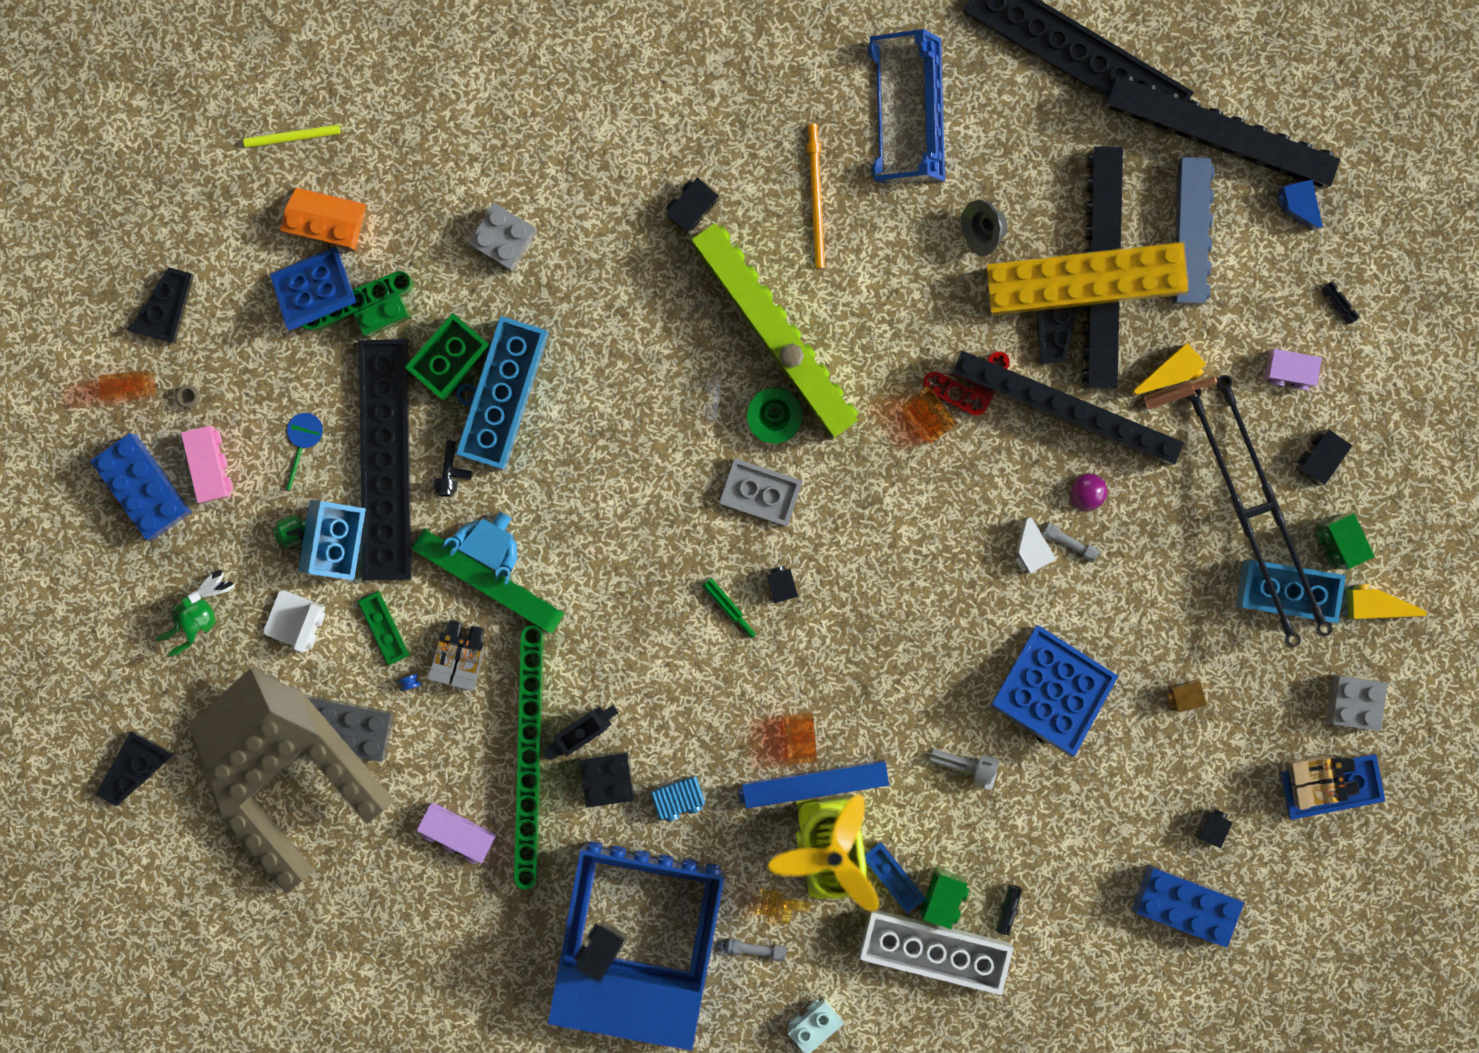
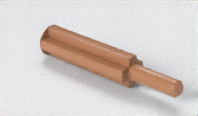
[1144,376,1217,410]

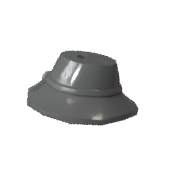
[961,199,1008,257]

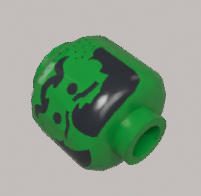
[273,514,306,549]

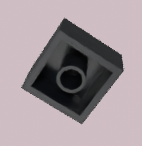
[579,750,635,808]
[573,920,628,984]

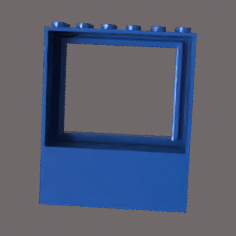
[548,841,725,1051]

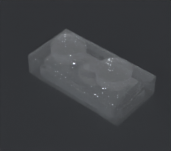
[703,374,722,424]

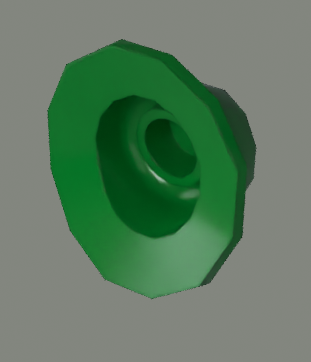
[746,386,803,444]

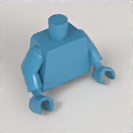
[442,511,517,584]

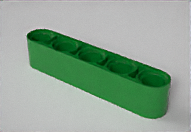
[302,271,414,332]

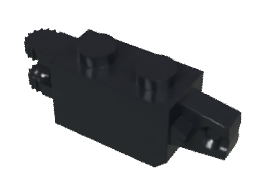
[543,704,619,760]

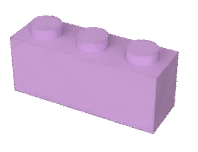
[417,802,497,864]

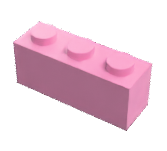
[181,426,233,504]

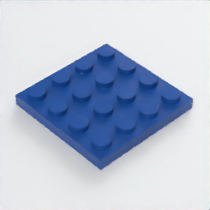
[990,625,1118,758]

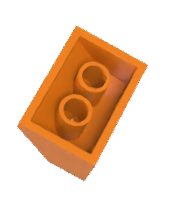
[280,188,366,251]

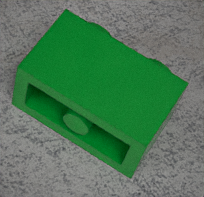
[354,294,412,338]

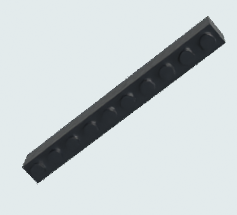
[1102,75,1341,189]
[1081,146,1123,390]
[948,350,1184,465]

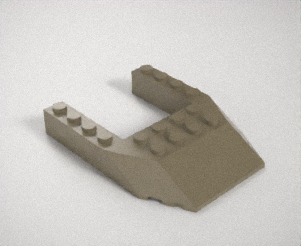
[188,667,395,894]

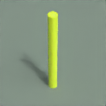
[243,124,340,148]

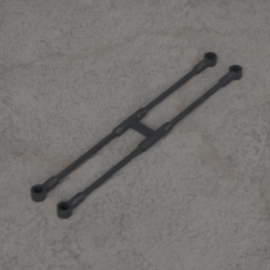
[1186,375,1333,648]

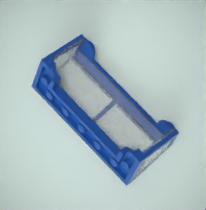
[867,29,945,184]

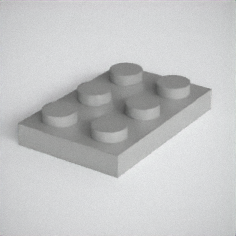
[719,458,803,527]

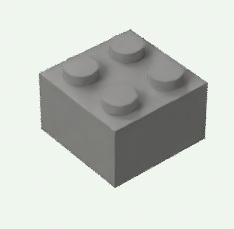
[469,203,538,272]
[1326,675,1388,731]

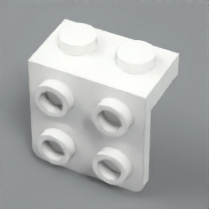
[264,590,326,653]

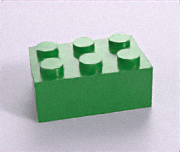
[405,313,491,401]

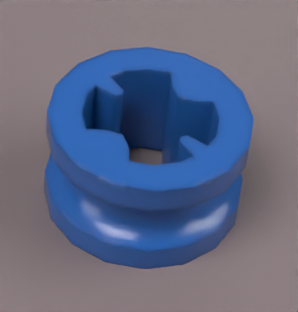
[456,383,477,406]
[397,673,421,692]

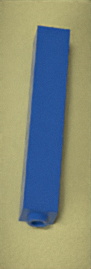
[738,760,889,809]

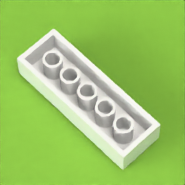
[859,910,1013,995]

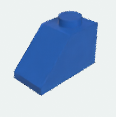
[1277,180,1323,230]

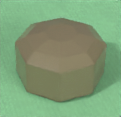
[779,343,804,368]
[176,385,201,409]

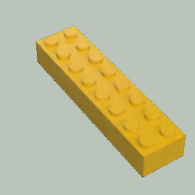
[987,242,1189,316]

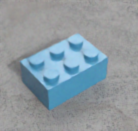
[298,500,366,580]

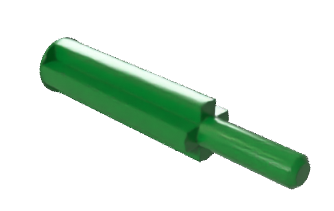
[701,577,756,638]

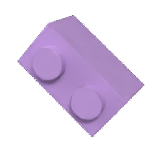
[1264,349,1322,391]

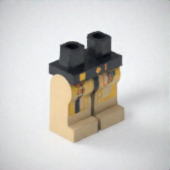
[1287,755,1359,810]

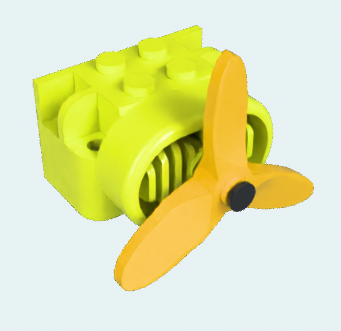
[768,794,879,912]

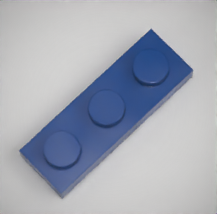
[864,841,926,914]

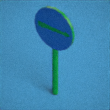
[286,413,323,491]

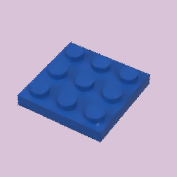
[270,246,356,331]

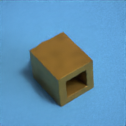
[1166,680,1207,712]

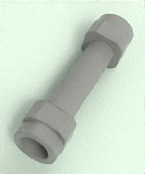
[1042,523,1099,563]
[728,939,787,961]

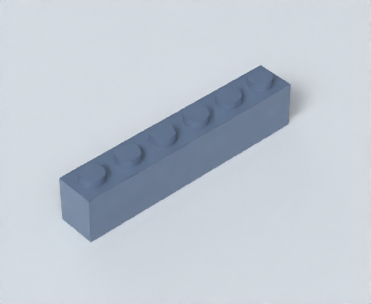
[1173,157,1215,305]

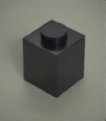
[767,566,798,603]
[1194,808,1233,848]

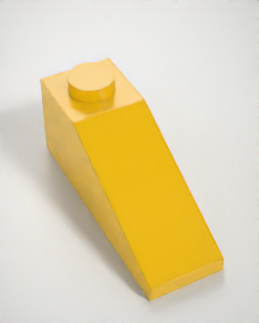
[1130,342,1206,396]
[1347,584,1427,619]

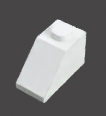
[1015,517,1056,573]

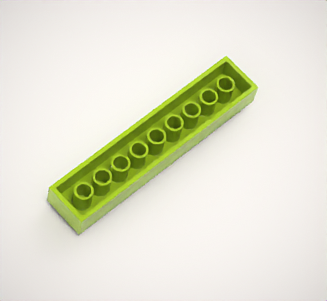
[692,222,859,439]

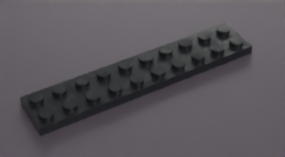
[963,0,1194,135]
[358,339,412,580]

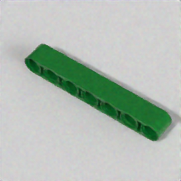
[411,528,565,634]

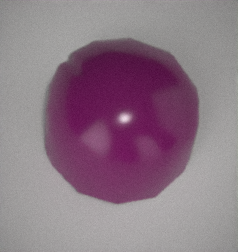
[1070,473,1108,512]

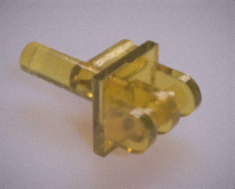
[758,888,811,924]

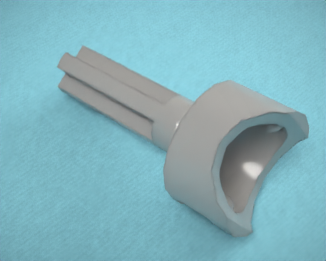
[930,749,1000,790]

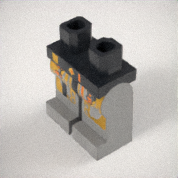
[427,620,486,691]

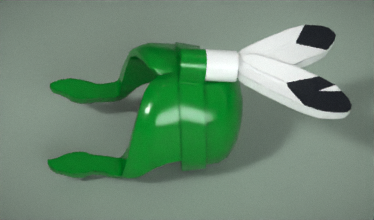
[156,570,234,657]

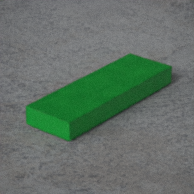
[357,591,411,666]

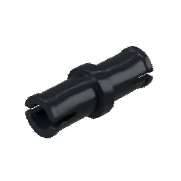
[995,884,1023,936]

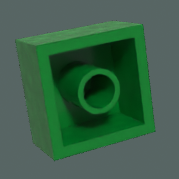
[1315,513,1375,570]
[920,867,969,930]

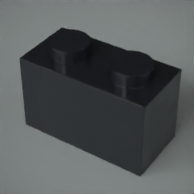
[666,177,719,235]
[1296,429,1352,486]

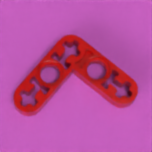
[923,351,1010,416]

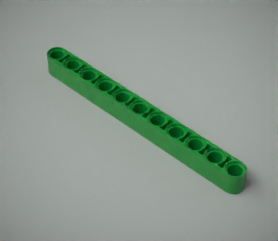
[514,625,544,889]

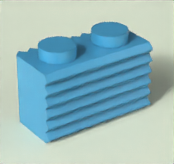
[650,775,706,822]

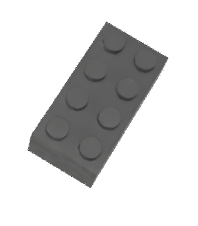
[305,694,395,762]

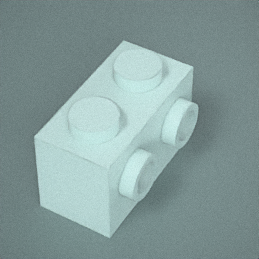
[788,998,844,1053]

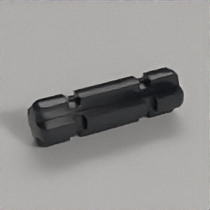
[1322,281,1360,324]

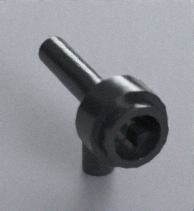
[433,440,472,497]

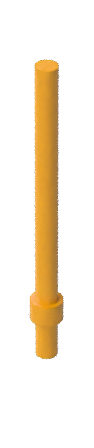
[806,124,825,269]

